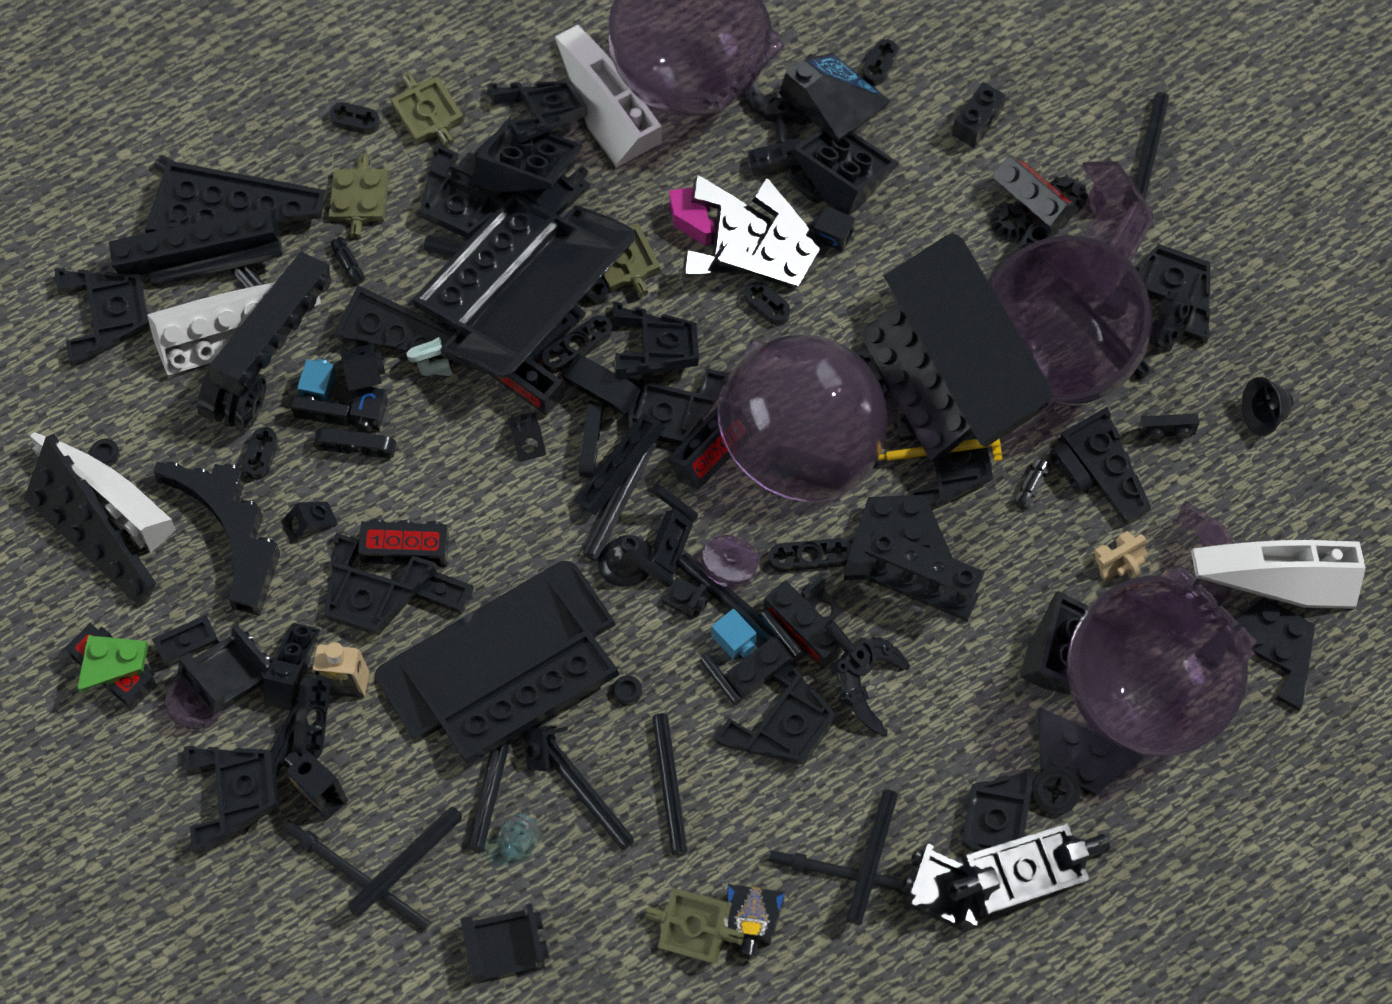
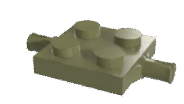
[391,72,464,147]
[329,153,390,239]
[603,216,660,298]
[645,888,744,963]

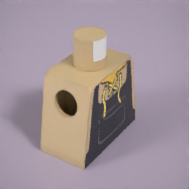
[312,642,369,698]

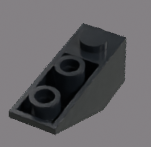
[263,623,320,711]

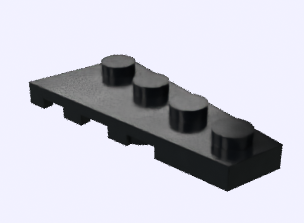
[1060,406,1151,525]

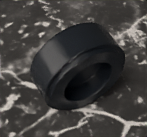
[90,439,120,467]
[613,675,642,706]

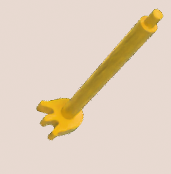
[878,439,1003,462]

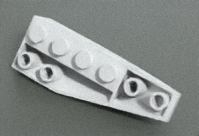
[555,25,662,168]
[147,282,321,375]
[30,432,176,553]
[1191,540,1366,609]

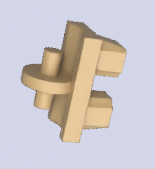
[1094,531,1148,582]

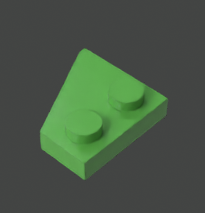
[77,636,148,693]

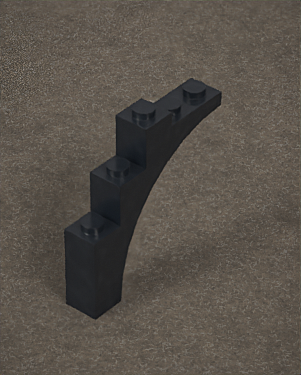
[153,462,280,616]

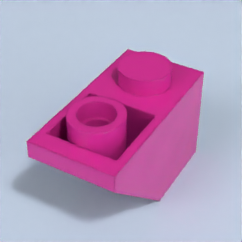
[669,187,715,246]

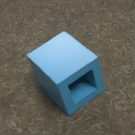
[297,359,336,402]
[711,608,757,660]

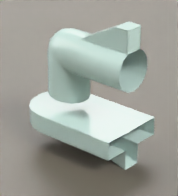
[406,337,453,376]

